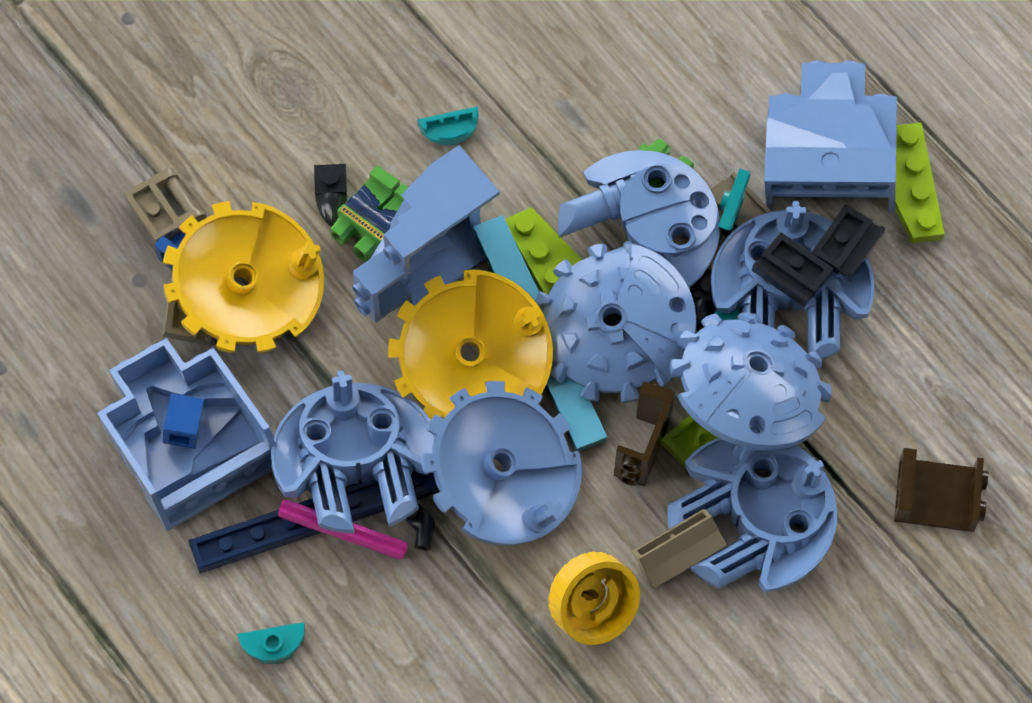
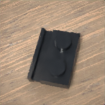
[811,204,885,282]
[752,232,834,308]

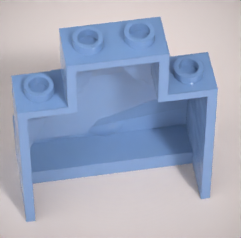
[764,61,897,212]
[352,145,500,323]
[97,338,277,531]

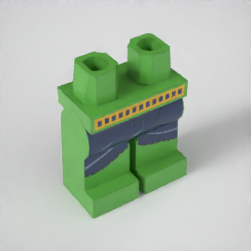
[330,165,408,262]

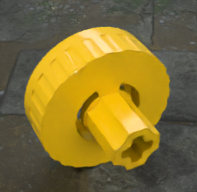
[548,551,640,645]

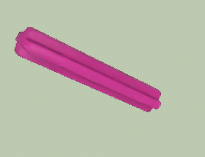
[278,500,408,560]

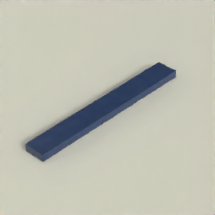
[188,472,440,574]

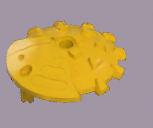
[163,201,324,353]
[388,269,553,420]

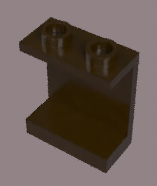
[614,381,675,487]
[894,448,989,532]

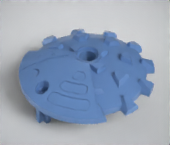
[535,244,696,403]
[670,312,832,463]
[422,381,582,546]

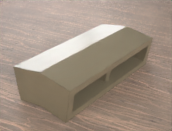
[632,509,727,588]

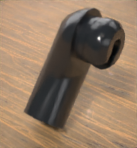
[406,504,435,551]

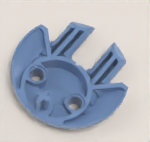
[558,150,720,288]
[711,201,874,360]
[271,371,435,534]
[667,438,837,593]

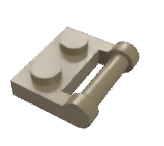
[123,168,207,244]

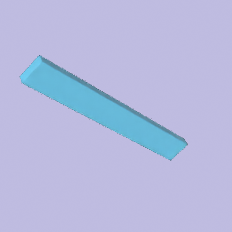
[473,215,607,452]

